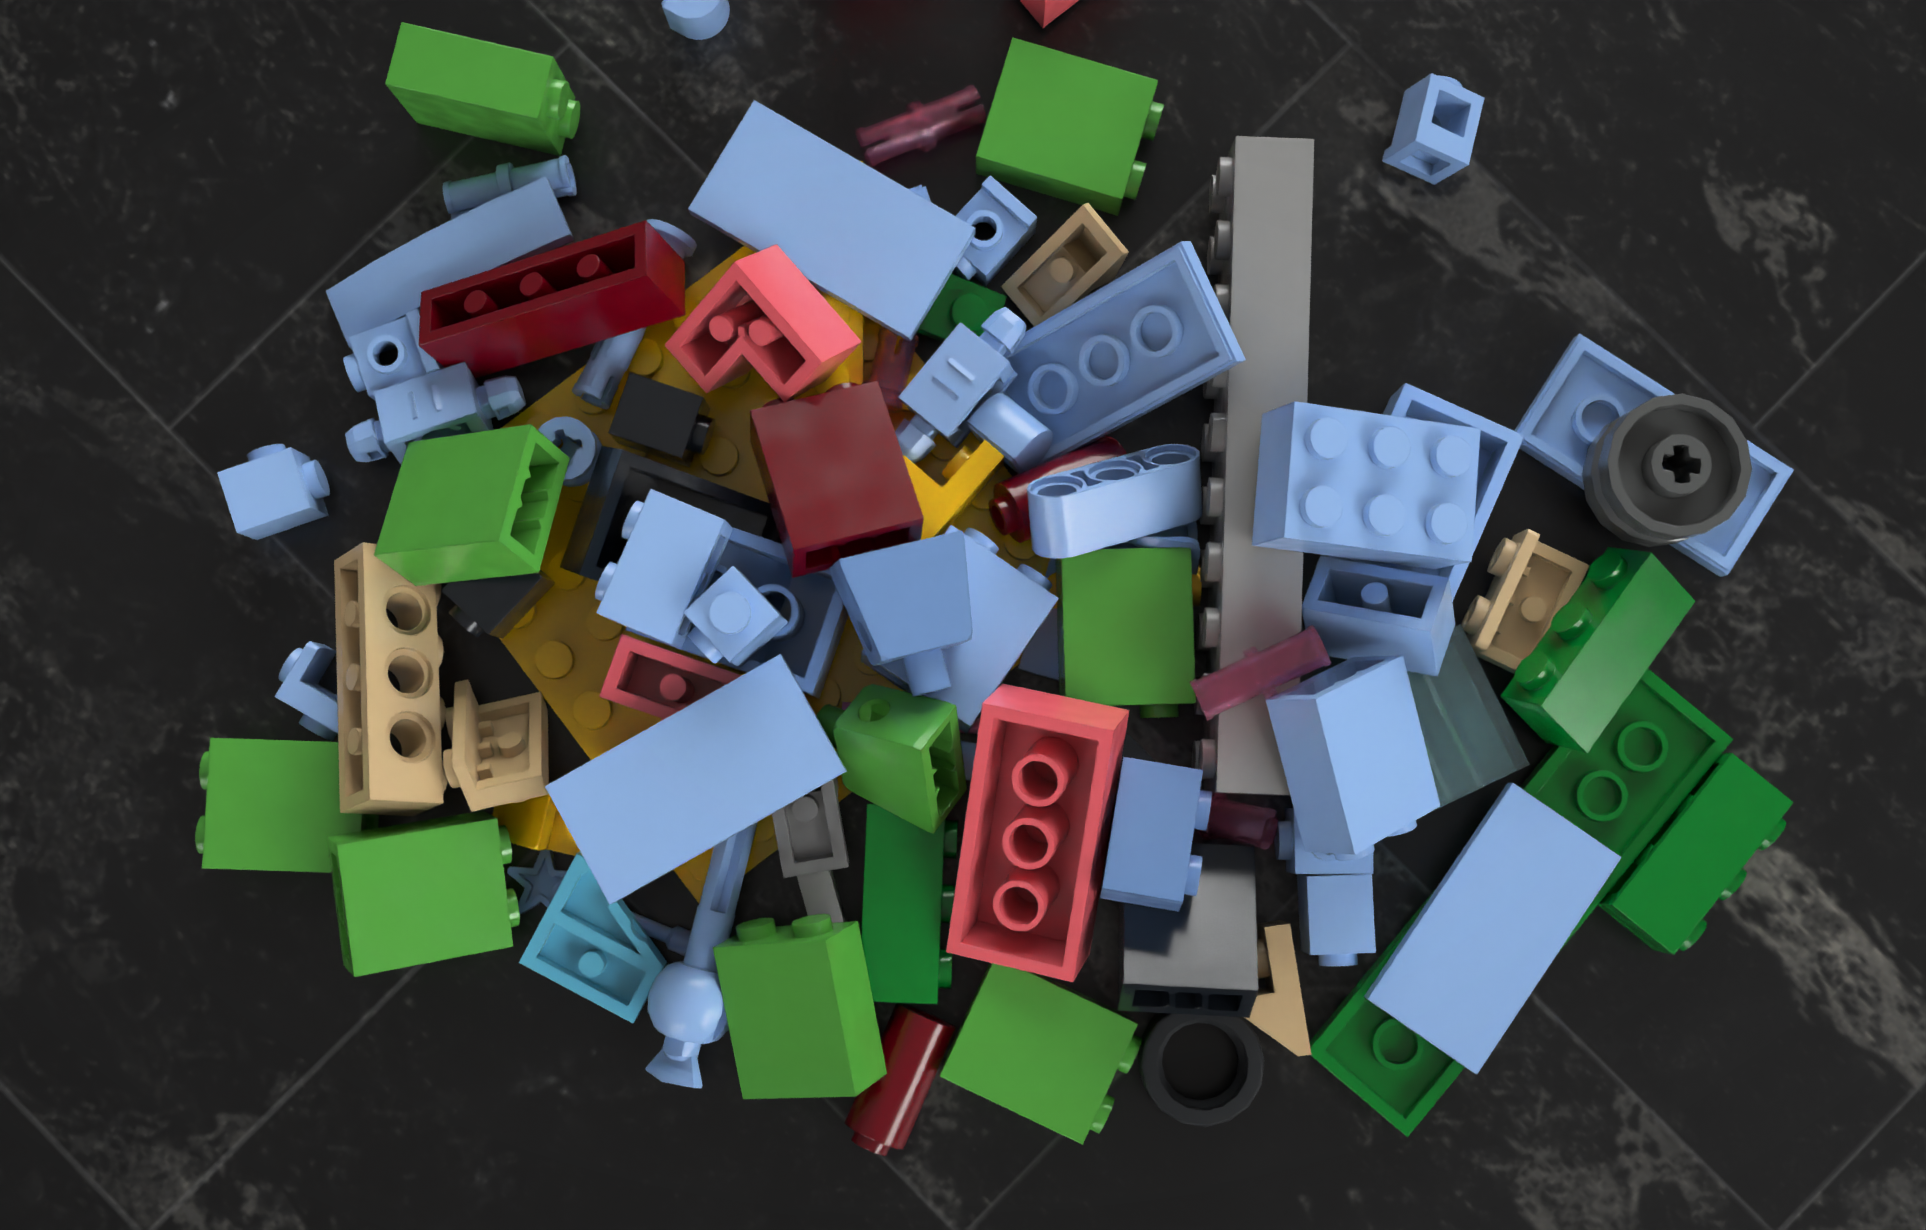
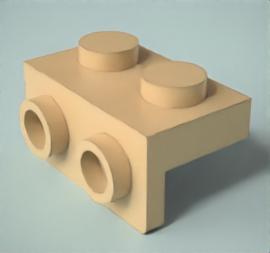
[1461,529,1590,674]
[443,679,549,812]

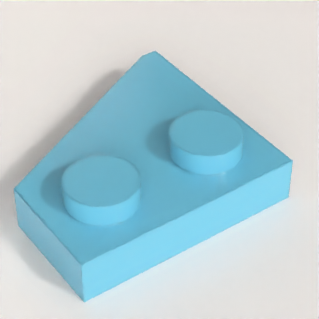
[519,851,667,1023]

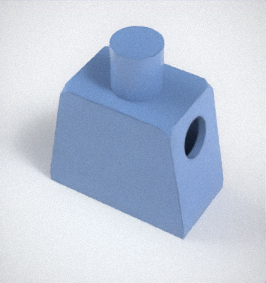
[829,530,973,697]

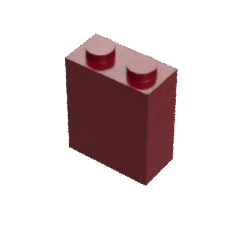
[750,381,924,578]

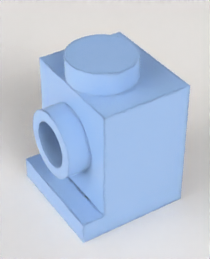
[1382,73,1484,185]
[953,175,1037,287]
[343,309,445,400]

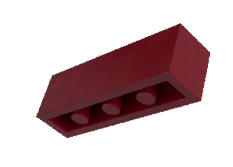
[419,220,686,379]

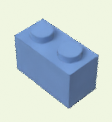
[1100,757,1212,912]

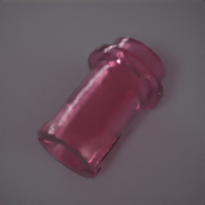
[862,327,919,413]
[1194,793,1278,850]

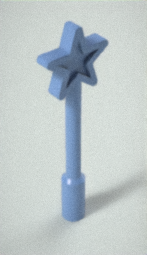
[507,850,691,956]

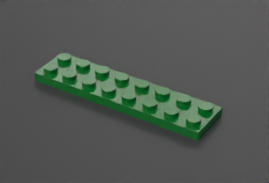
[1309,669,1733,1137]

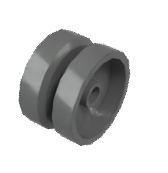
[1582,393,1752,547]

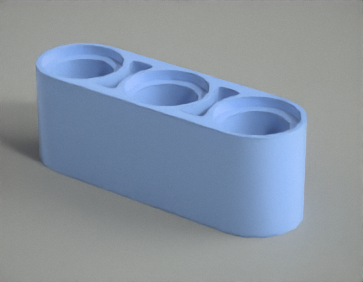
[1027,444,1202,559]

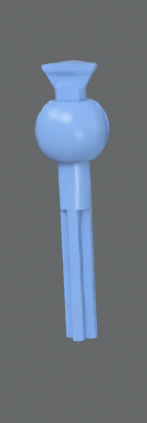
[646,822,758,1088]

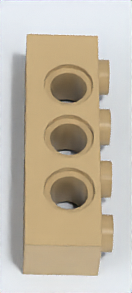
[334,542,448,816]

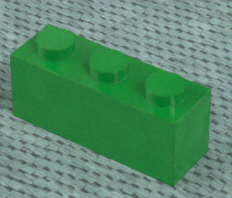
[1500,547,1695,753]
[1598,753,1794,955]
[861,804,958,1004]

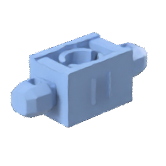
[895,307,1027,463]
[345,362,526,464]

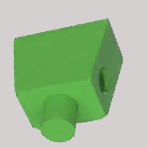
[817,684,967,834]

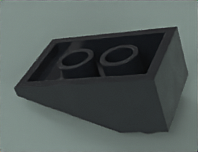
[560,446,782,581]

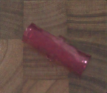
[856,84,986,168]
[1190,625,1331,720]

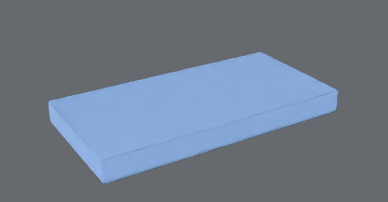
[688,100,976,342]
[1003,241,1246,466]
[1514,333,1794,577]
[545,654,847,905]
[1364,783,1621,1075]

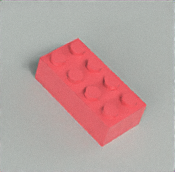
[946,683,1130,982]

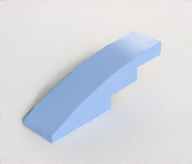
[326,176,574,350]

